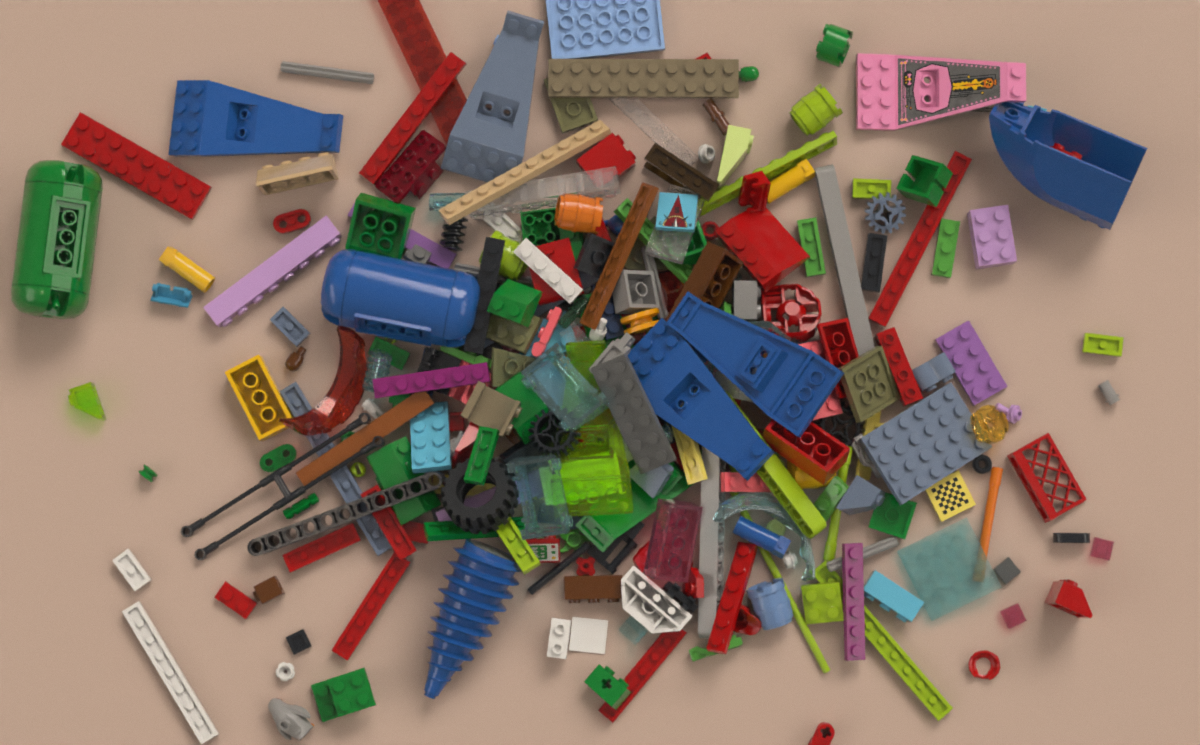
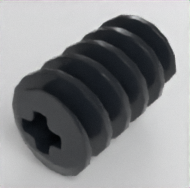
[439,217,468,251]

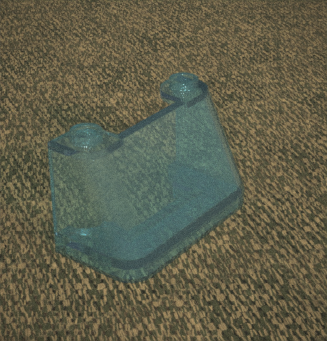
[521,343,609,432]
[506,455,573,540]

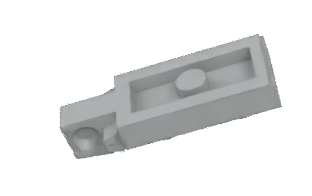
[589,332,635,374]

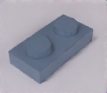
[270,306,311,347]

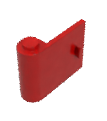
[529,237,584,306]

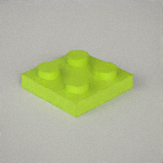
[801,581,844,624]

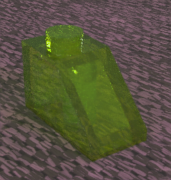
[68,382,107,421]

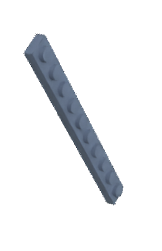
[279,382,391,556]

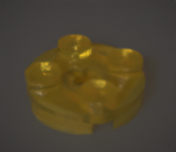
[970,405,1009,444]

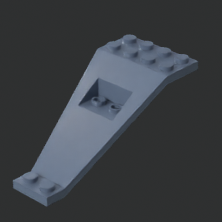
[441,10,544,190]

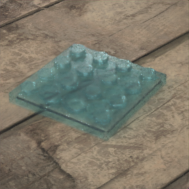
[897,517,1001,621]

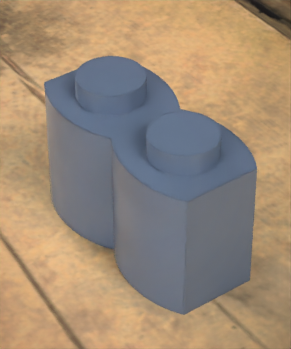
[912,352,956,392]

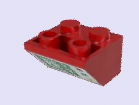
[525,535,560,563]

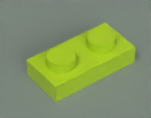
[852,178,891,199]
[1082,333,1124,357]

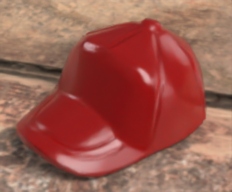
[733,604,762,635]

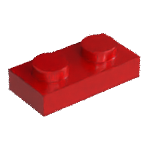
[214,581,258,619]

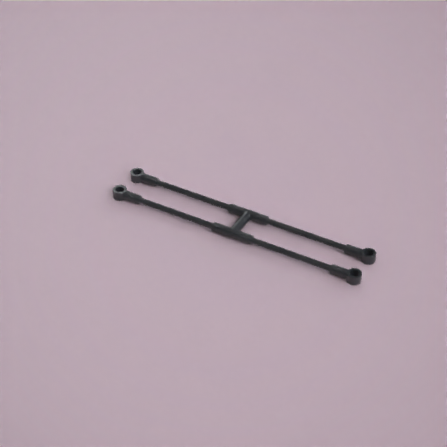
[181,413,385,560]

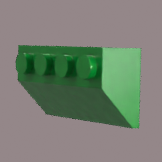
[366,436,441,525]

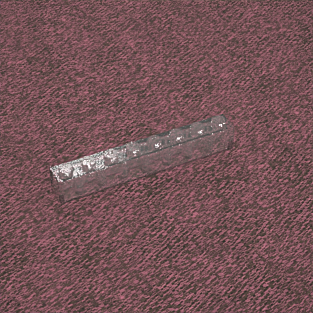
[465,166,621,220]

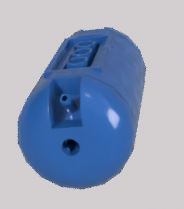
[320,249,480,348]

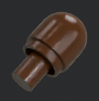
[285,346,307,371]

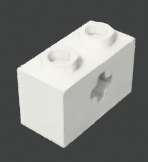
[547,618,571,659]

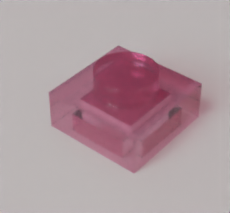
[1000,603,1027,629]

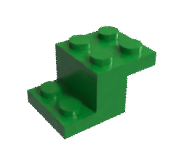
[311,667,376,722]

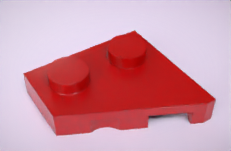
[682,561,704,598]

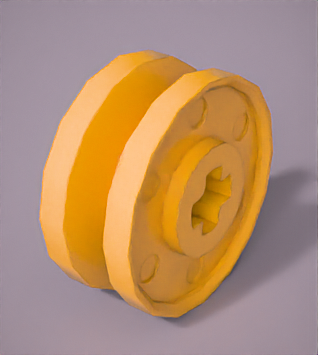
[620,308,660,336]

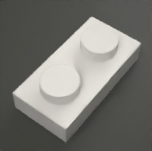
[112,549,152,591]

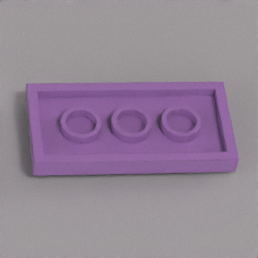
[935,320,1008,406]

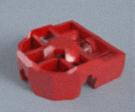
[760,284,822,342]

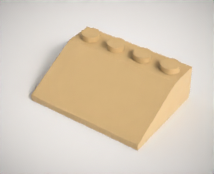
[256,152,339,195]

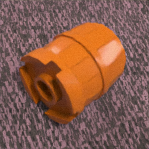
[554,193,603,235]

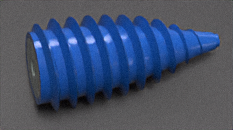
[424,539,521,699]

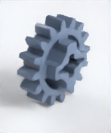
[864,192,906,234]

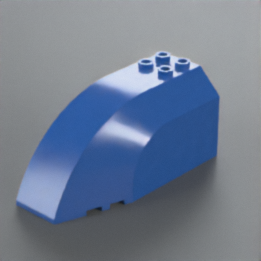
[989,102,1147,230]

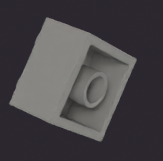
[612,270,660,314]
[732,281,761,324]

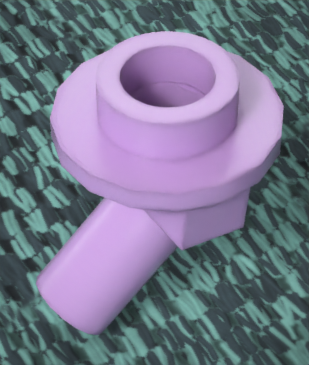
[994,403,1022,424]

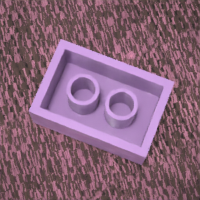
[967,205,1017,270]

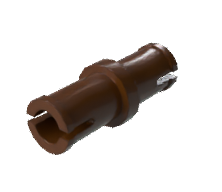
[702,98,730,136]

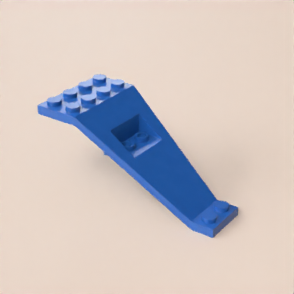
[168,80,343,157]
[666,291,844,438]
[628,318,775,481]

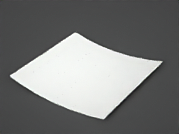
[569,617,608,654]

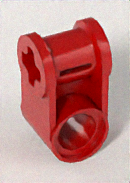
[808,722,835,745]

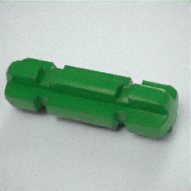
[283,493,319,519]

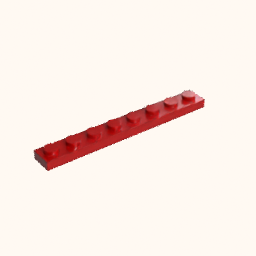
[359,52,467,185]

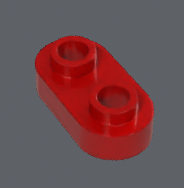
[273,209,311,234]

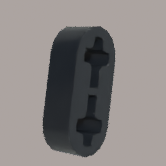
[1053,533,1090,543]

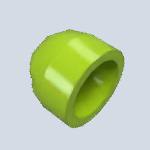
[351,462,366,478]

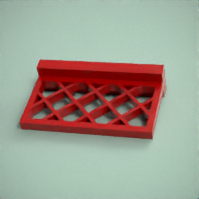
[1007,433,1087,523]

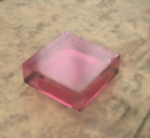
[1090,537,1114,561]

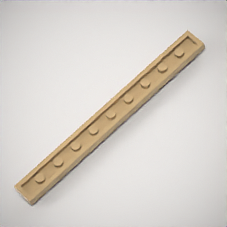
[439,120,611,225]

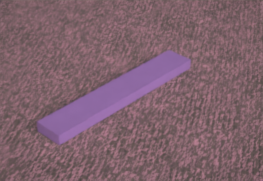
[348,203,457,269]

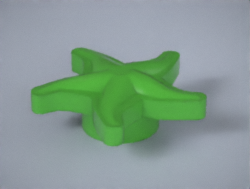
[558,529,590,557]

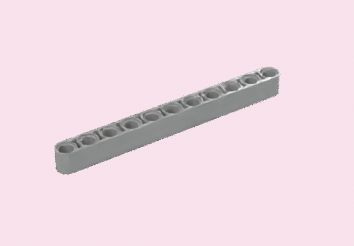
[814,164,875,356]
[698,446,726,639]

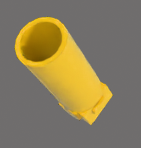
[767,159,815,204]
[159,246,215,293]

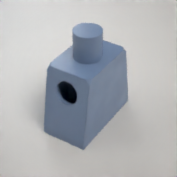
[626,464,674,498]

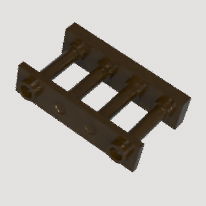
[644,143,719,202]

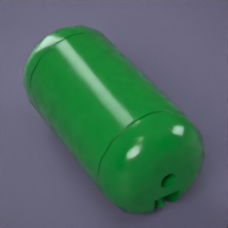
[11,160,103,319]

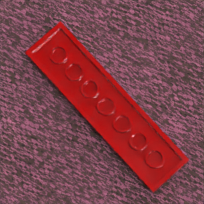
[61,112,212,220]

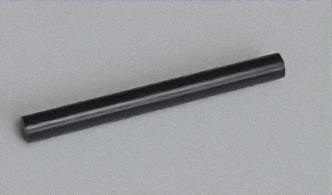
[528,541,592,595]

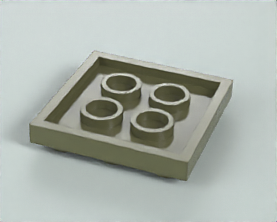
[838,346,901,422]

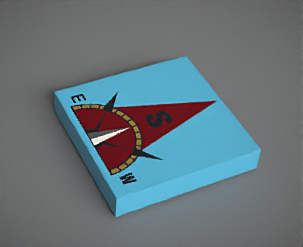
[655,192,698,233]

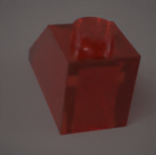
[658,270,683,312]

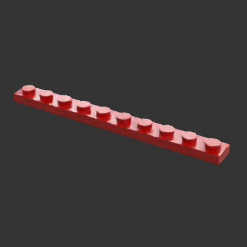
[868,151,972,328]

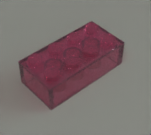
[643,498,703,583]

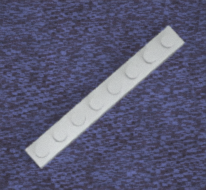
[122,601,219,744]

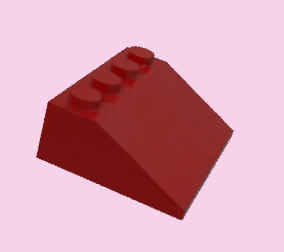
[715,207,810,293]

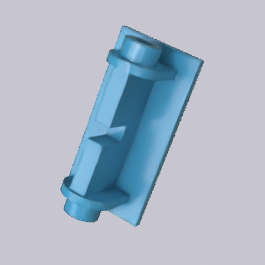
[150,283,193,308]

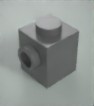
[403,244,432,264]

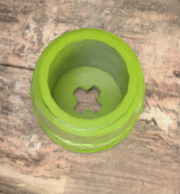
[789,84,843,136]
[479,230,528,281]

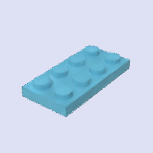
[410,401,452,474]

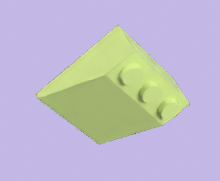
[716,125,754,191]

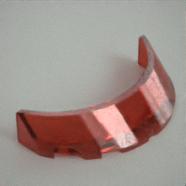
[278,326,369,436]

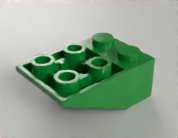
[520,208,584,246]

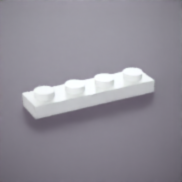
[513,238,583,304]

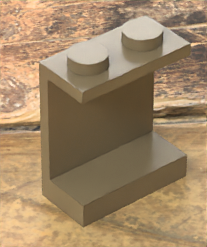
[461,381,522,438]

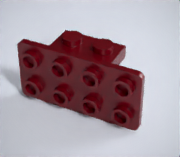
[375,130,446,204]

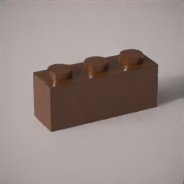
[564,575,622,603]

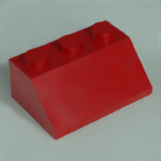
[1044,579,1093,619]

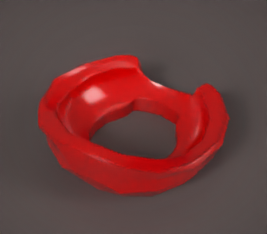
[968,650,1001,680]

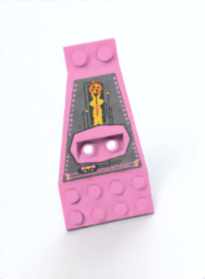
[856,53,1026,131]

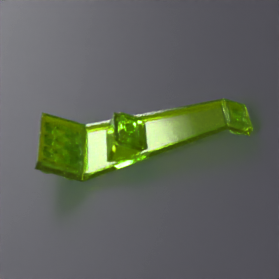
[552,340,634,517]

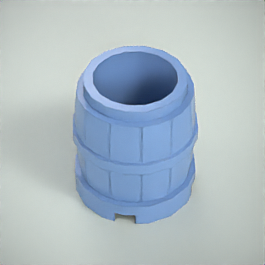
[746,578,793,630]

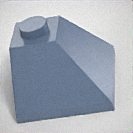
[836,475,886,515]

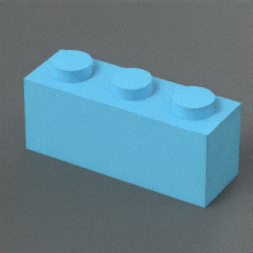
[864,570,924,623]

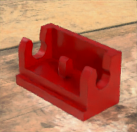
[738,171,771,213]

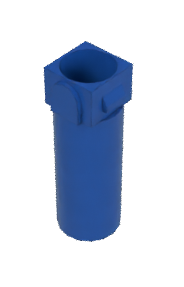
[732,516,791,559]

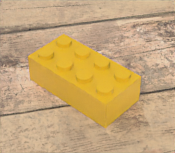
[225,354,296,442]

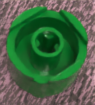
[816,24,853,67]

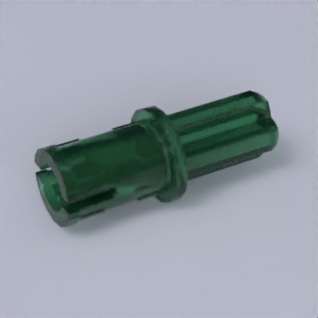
[558,295,589,329]

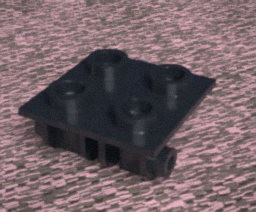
[416,347,461,396]

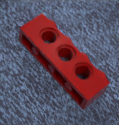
[874,327,923,407]

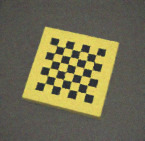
[925,470,976,522]

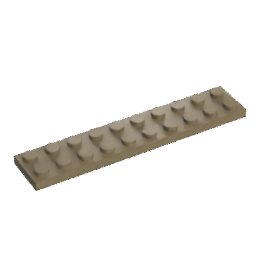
[548,59,739,98]

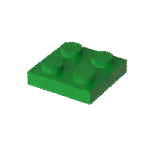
[868,493,917,540]

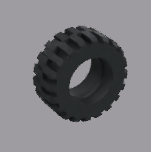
[441,458,519,534]

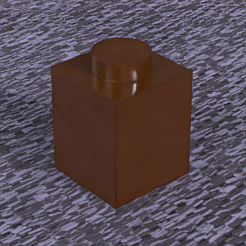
[253,576,285,604]

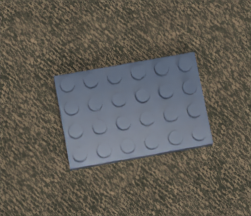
[859,382,992,505]

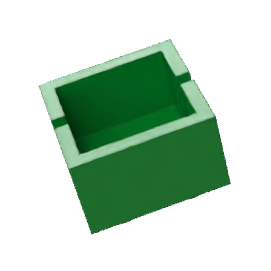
[896,155,953,207]

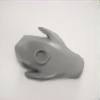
[268,698,314,741]

